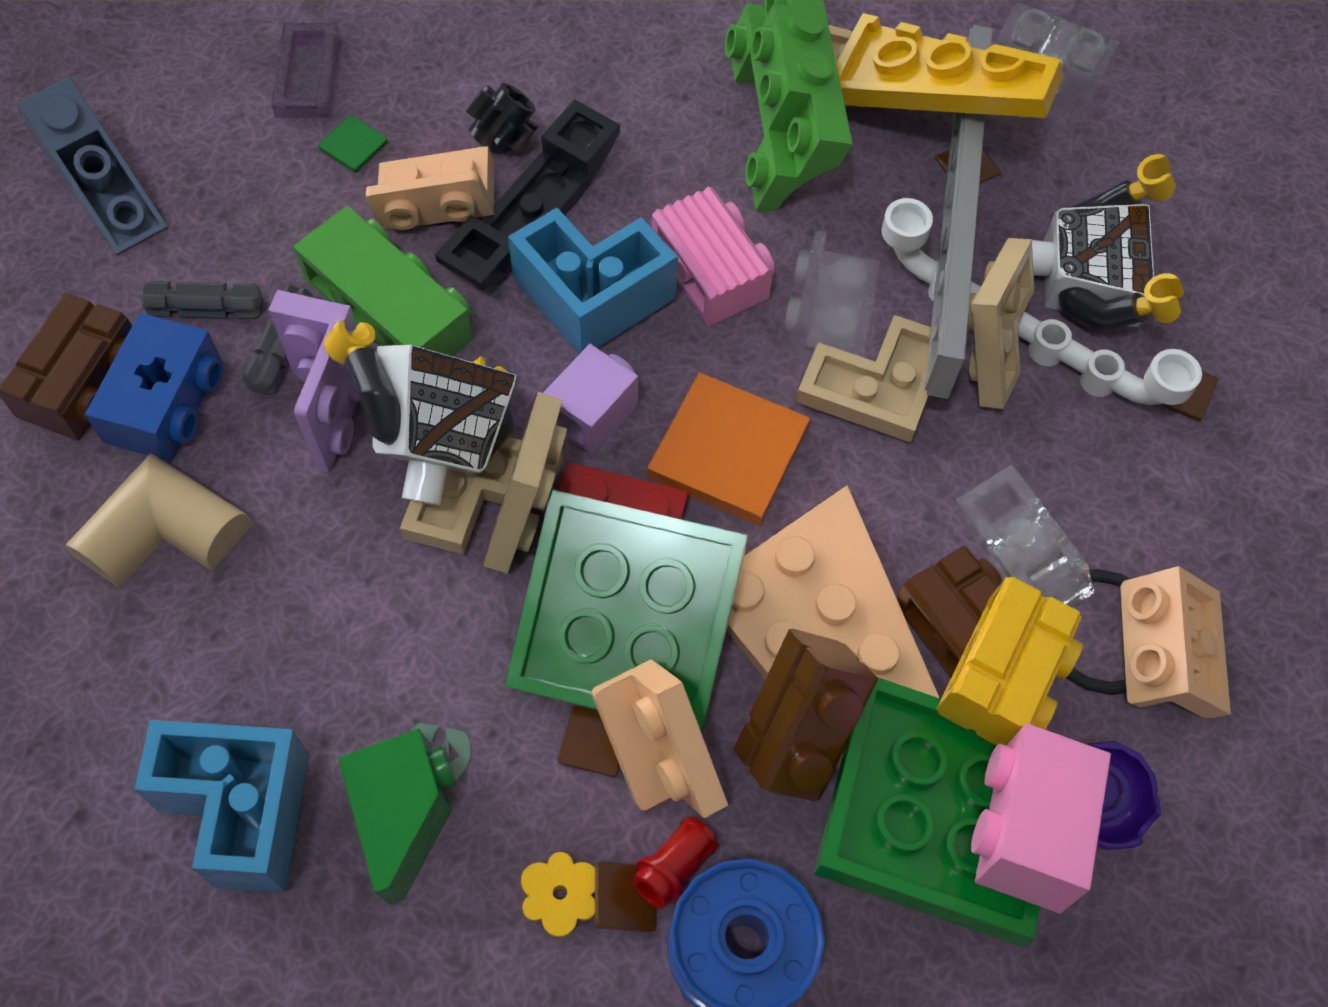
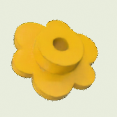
[521,852,595,938]

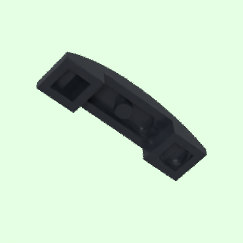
[435,99,620,290]

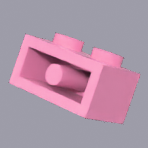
[971,723,1111,914]

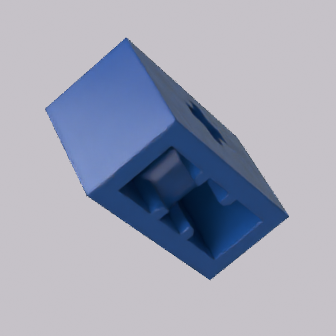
[85,313,223,462]

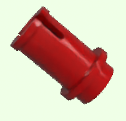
[632,816,719,909]

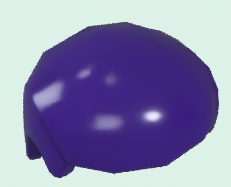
[1084,741,1161,850]

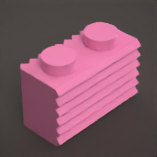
[652,186,775,327]

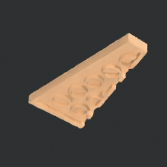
[726,485,939,769]

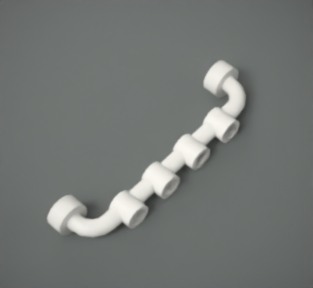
[881,198,1202,405]

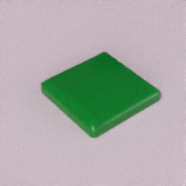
[318,115,388,172]

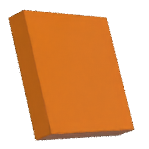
[647,372,811,526]

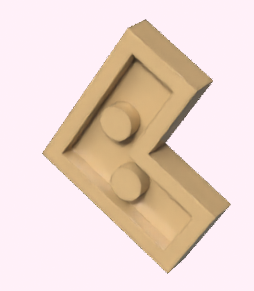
[967,238,1034,409]
[796,315,931,443]
[483,392,567,574]
[400,437,563,555]

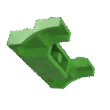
[725,0,853,212]

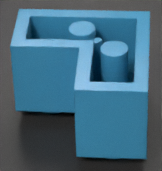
[508,207,678,354]
[134,720,309,893]

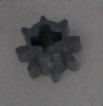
[466,83,538,155]

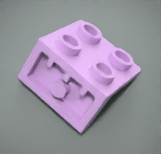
[268,290,360,473]

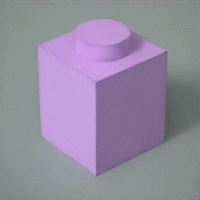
[543,343,638,455]

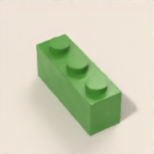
[292,205,473,357]

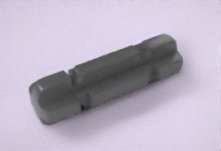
[142,281,263,318]
[242,285,312,395]

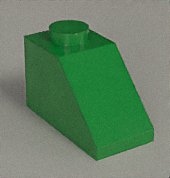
[338,728,456,905]

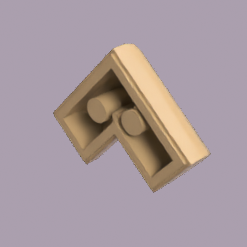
[65,453,254,588]

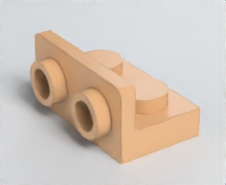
[365,146,494,230]
[1120,566,1231,718]
[591,659,728,818]

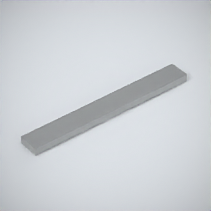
[924,25,993,399]

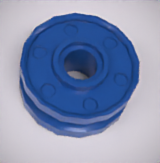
[666,858,825,1007]

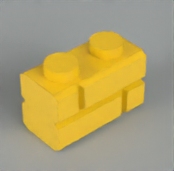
[936,577,1083,746]

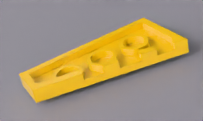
[836,13,1063,118]

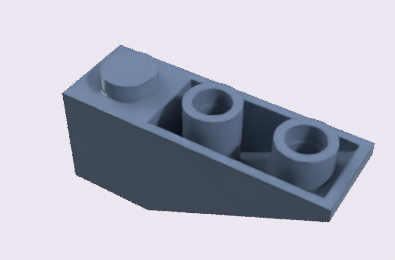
[17,77,168,255]

